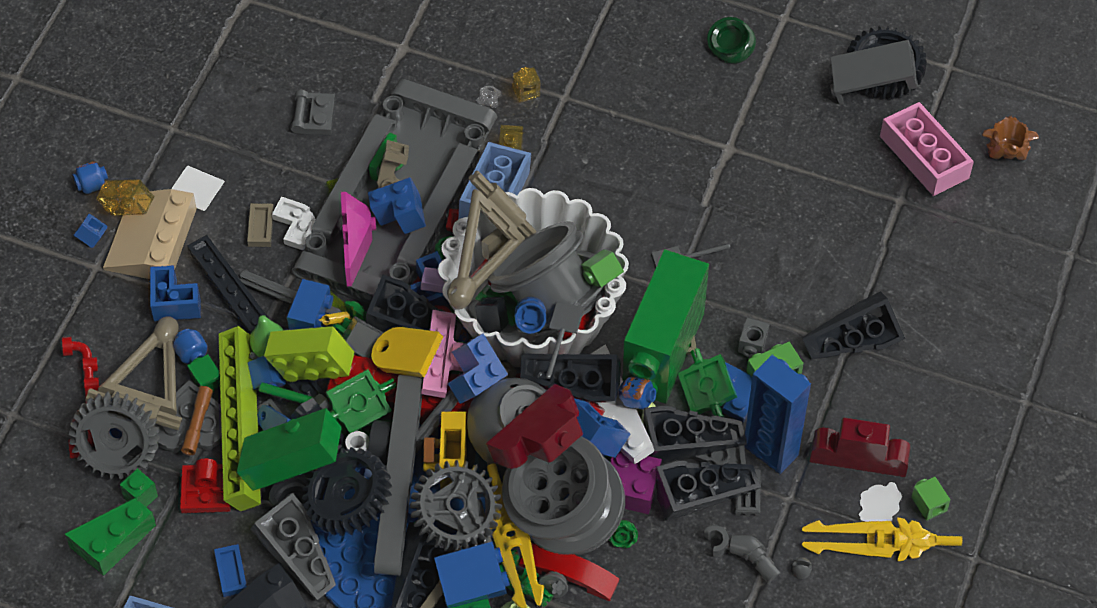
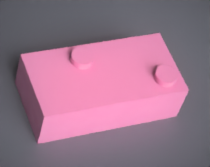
[880,102,974,196]

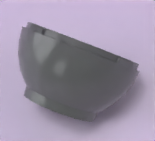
[467,378,547,472]

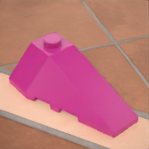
[341,192,376,287]

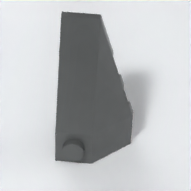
[251,493,336,601]

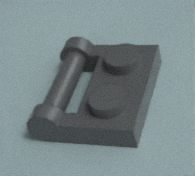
[291,90,335,135]

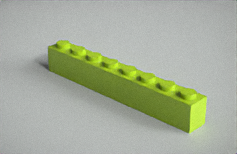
[219,326,261,511]

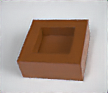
[424,438,435,462]

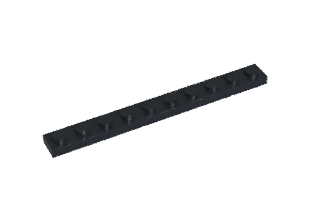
[187,235,328,400]

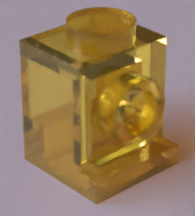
[512,67,540,102]
[499,125,523,151]

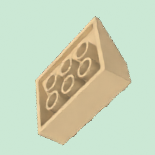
[103,189,197,279]

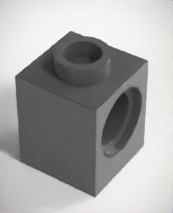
[738,318,770,357]

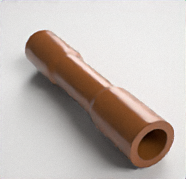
[181,386,213,455]

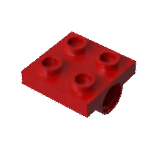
[180,458,231,513]

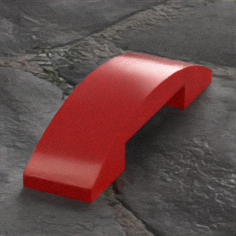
[519,544,619,601]

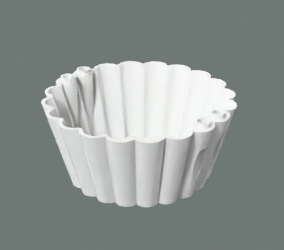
[438,188,629,368]

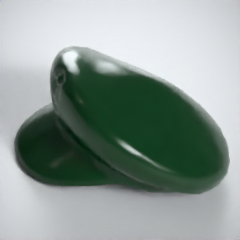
[707,17,756,64]

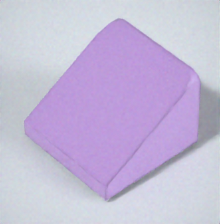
[421,267,445,293]

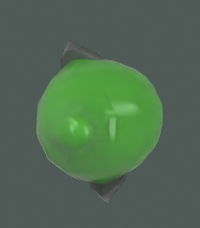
[249,315,291,360]

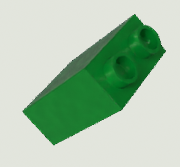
[622,249,709,404]

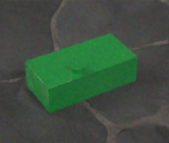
[237,408,342,491]

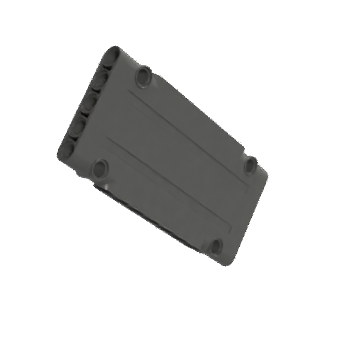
[292,79,497,304]

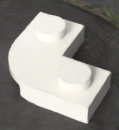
[272,197,316,250]

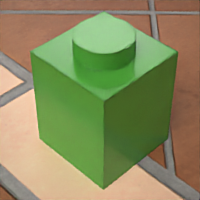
[581,249,624,287]
[911,477,950,521]

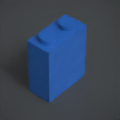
[434,542,510,608]

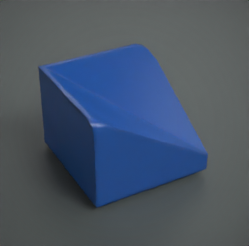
[74,214,108,248]

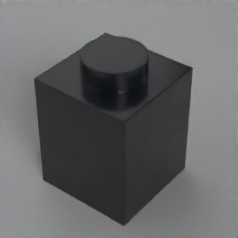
[475,297,509,333]

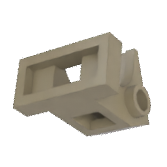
[377,140,409,188]

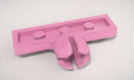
[421,310,464,398]

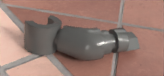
[704,525,780,584]

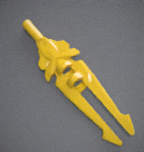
[487,464,544,608]
[802,517,962,562]

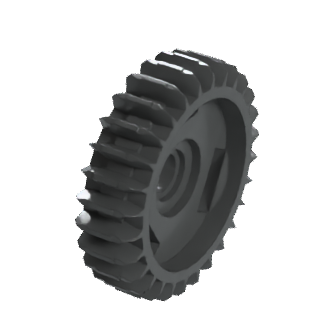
[69,391,160,480]
[410,460,502,552]

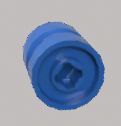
[515,297,546,334]

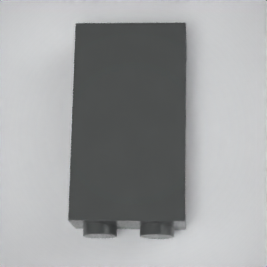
[828,40,918,105]

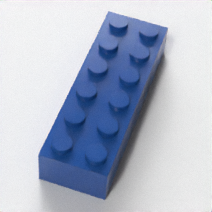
[744,355,811,474]

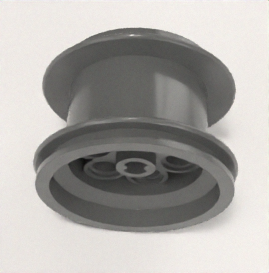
[487,221,605,336]
[502,436,625,555]

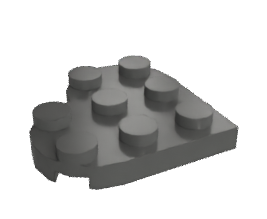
[155,380,222,453]

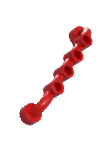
[62,337,99,459]

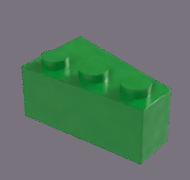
[65,498,156,576]

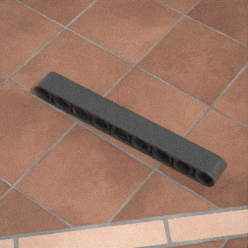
[374,375,423,576]

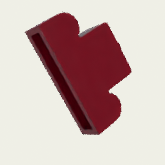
[486,384,583,469]
[810,418,910,477]

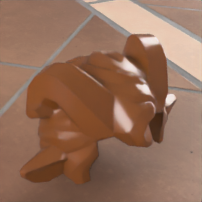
[982,115,1039,160]

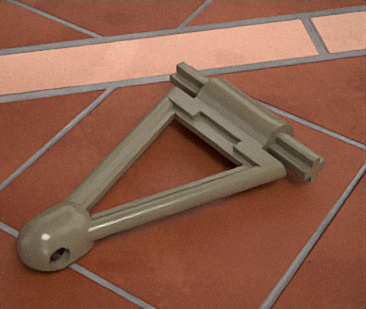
[448,171,536,310]
[85,316,182,430]

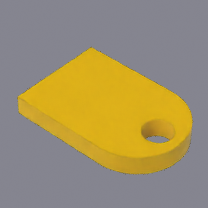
[371,327,443,378]

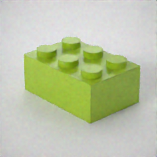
[264,326,355,382]

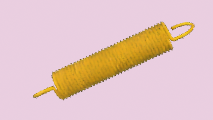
[319,312,352,325]

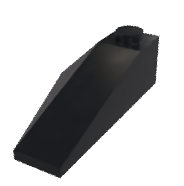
[365,274,463,342]
[802,291,905,359]
[520,354,621,402]
[643,406,747,463]
[655,461,761,521]
[391,522,462,608]

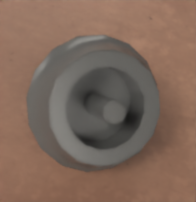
[538,571,568,598]

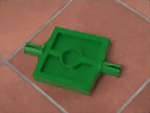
[678,348,738,417]
[325,369,397,434]

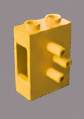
[423,412,467,489]

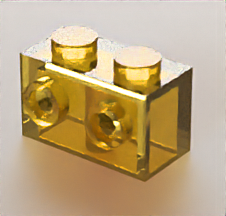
[96,179,155,215]

